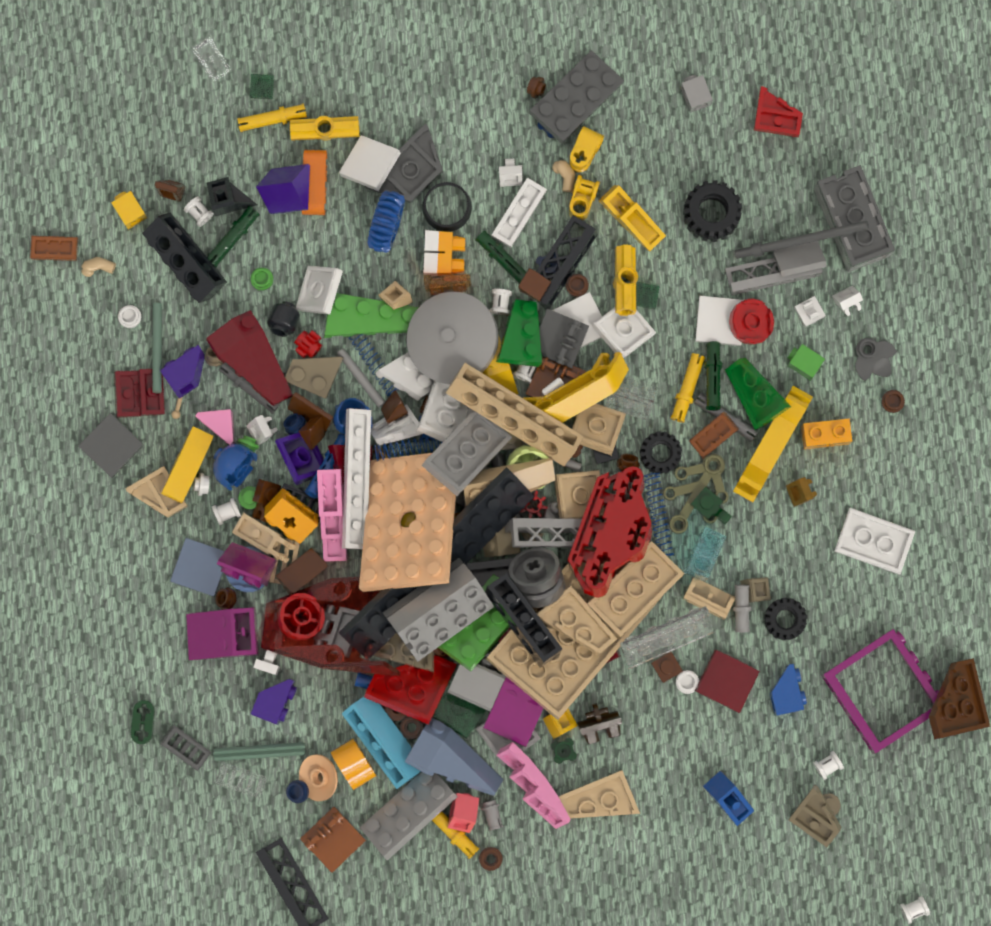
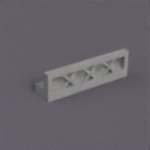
[725,258,822,296]
[505,518,600,548]

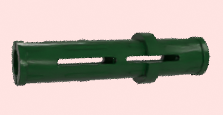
[206,206,260,268]
[475,230,526,284]
[704,341,723,411]

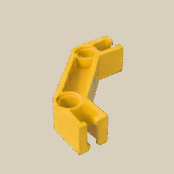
[523,352,629,423]
[733,386,813,502]

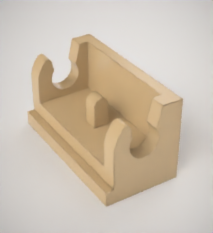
[683,577,735,620]

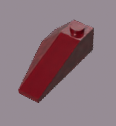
[206,310,293,406]

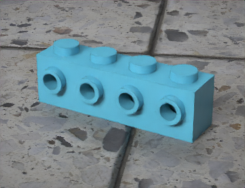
[342,697,421,789]

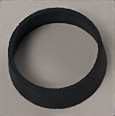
[422,182,472,232]

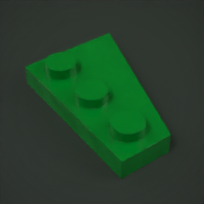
[496,299,542,367]
[725,358,791,430]

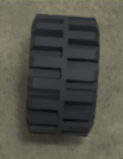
[683,180,742,242]

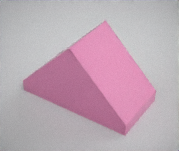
[195,409,235,445]

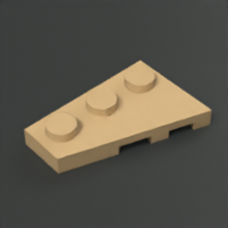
[537,586,617,655]

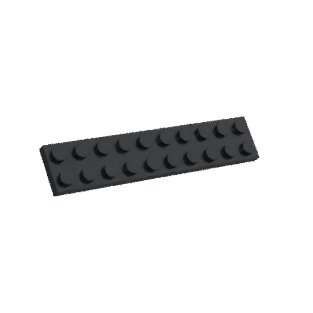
[338,467,535,660]

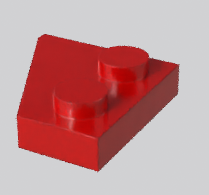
[754,86,803,138]

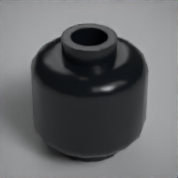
[267,301,300,337]

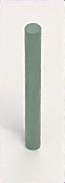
[152,303,162,393]

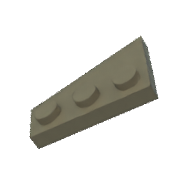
[373,633,434,672]

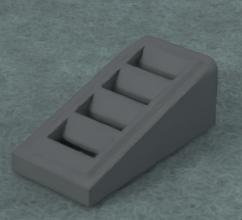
[159,724,212,771]

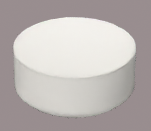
[676,670,699,694]

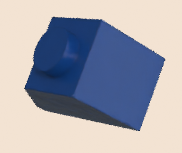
[703,771,754,826]

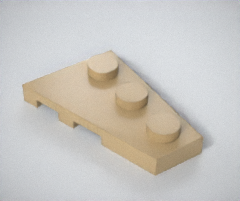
[558,770,640,819]

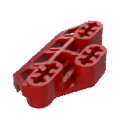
[568,466,652,598]

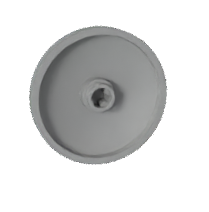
[407,292,499,384]

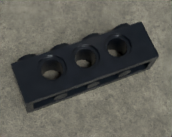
[142,212,227,303]
[485,573,562,668]

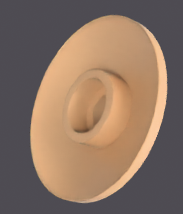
[299,754,338,801]

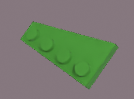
[324,293,419,338]

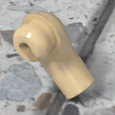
[552,160,575,193]
[81,257,116,277]

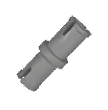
[733,584,751,633]

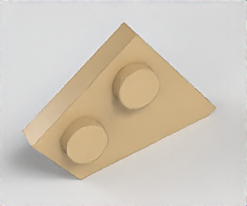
[125,466,188,518]

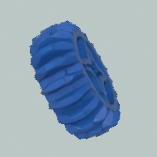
[367,191,405,253]

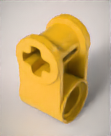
[570,126,604,173]
[569,175,600,221]

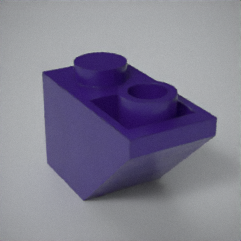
[160,345,205,399]
[251,679,297,725]

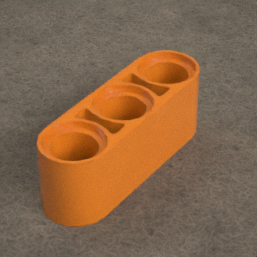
[302,150,327,215]

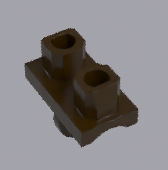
[577,703,622,744]

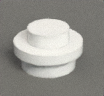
[118,305,141,328]
[193,473,209,496]

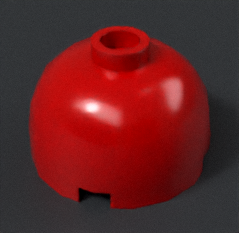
[277,593,325,641]

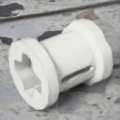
[184,196,214,227]
[490,289,512,316]
[513,365,535,384]
[212,498,241,525]
[813,751,844,780]
[900,896,930,924]

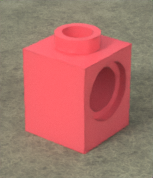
[447,793,479,833]

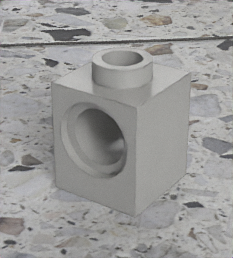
[681,75,713,113]

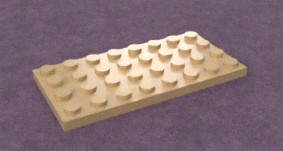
[486,521,662,720]

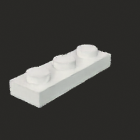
[492,178,547,248]

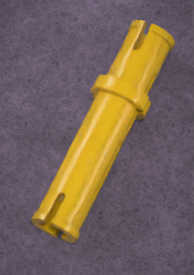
[237,103,307,132]
[670,353,705,423]
[432,811,480,859]

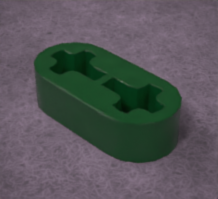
[131,700,155,745]

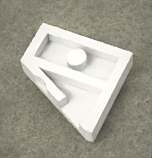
[376,352,434,401]
[371,404,424,446]

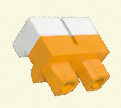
[423,230,465,277]

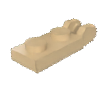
[232,513,297,563]

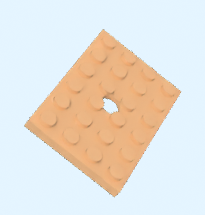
[359,453,456,592]

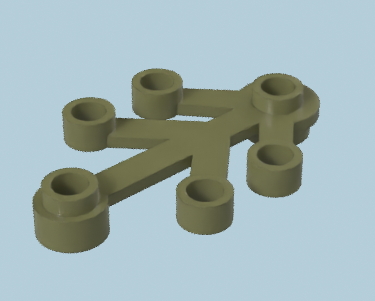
[663,454,729,534]

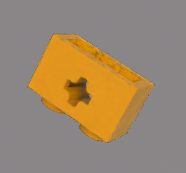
[801,418,852,450]
[264,488,318,544]

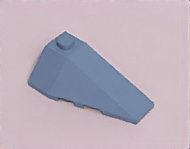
[405,718,504,796]

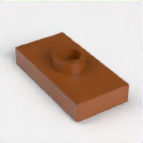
[30,236,78,261]
[689,411,739,458]

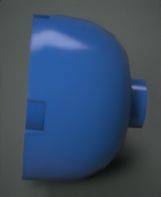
[213,443,257,491]

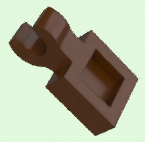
[252,479,282,522]

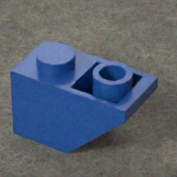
[770,664,807,716]

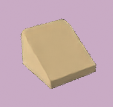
[378,281,413,310]

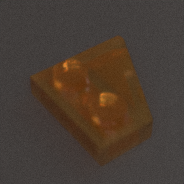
[423,274,471,295]

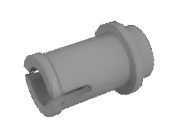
[481,800,503,831]

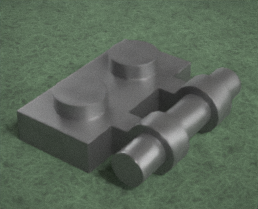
[313,604,360,658]

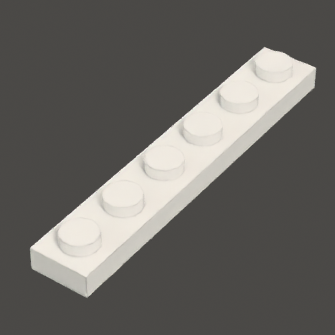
[342,408,371,550]

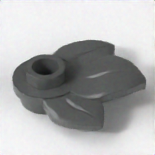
[855,338,897,381]

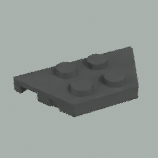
[364,123,443,203]

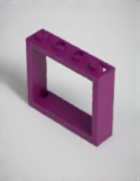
[821,629,939,754]

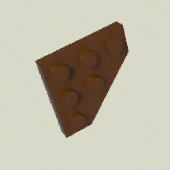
[929,658,990,740]

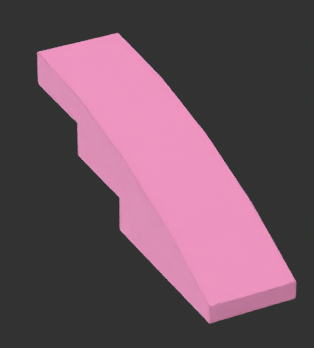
[317,469,348,562]
[497,742,571,829]

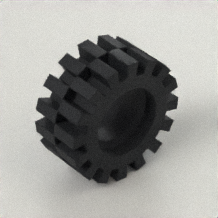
[640,431,682,474]
[764,598,807,640]

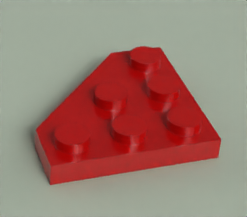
[364,655,457,725]

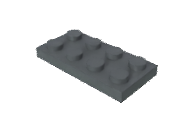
[529,50,624,144]

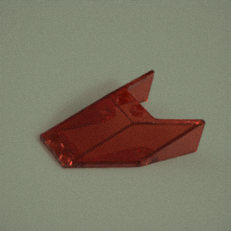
[261,577,400,676]

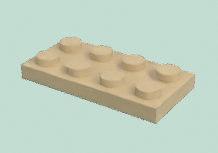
[588,541,685,639]

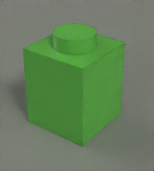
[787,344,825,381]

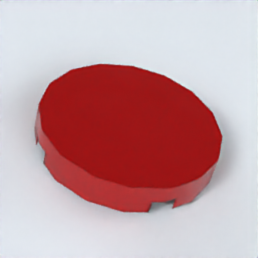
[729,298,774,345]

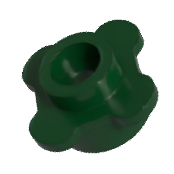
[551,738,577,764]

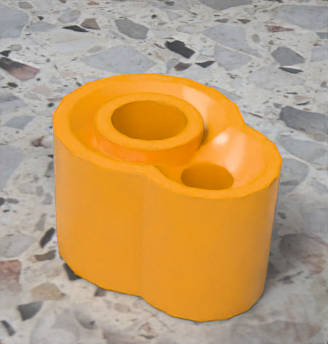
[330,738,376,790]

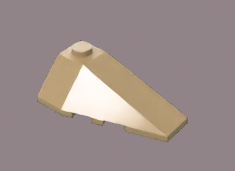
[463,458,555,507]

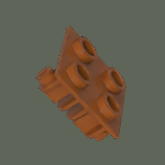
[526,356,586,397]
[300,807,366,873]

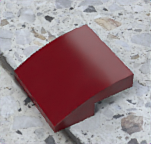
[114,369,165,418]
[695,650,760,713]

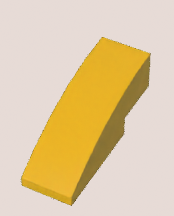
[598,185,666,251]
[161,426,214,503]

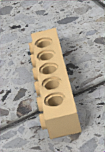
[446,363,583,466]

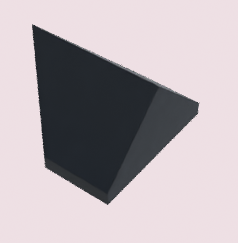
[207,177,258,217]

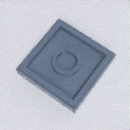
[170,538,225,597]

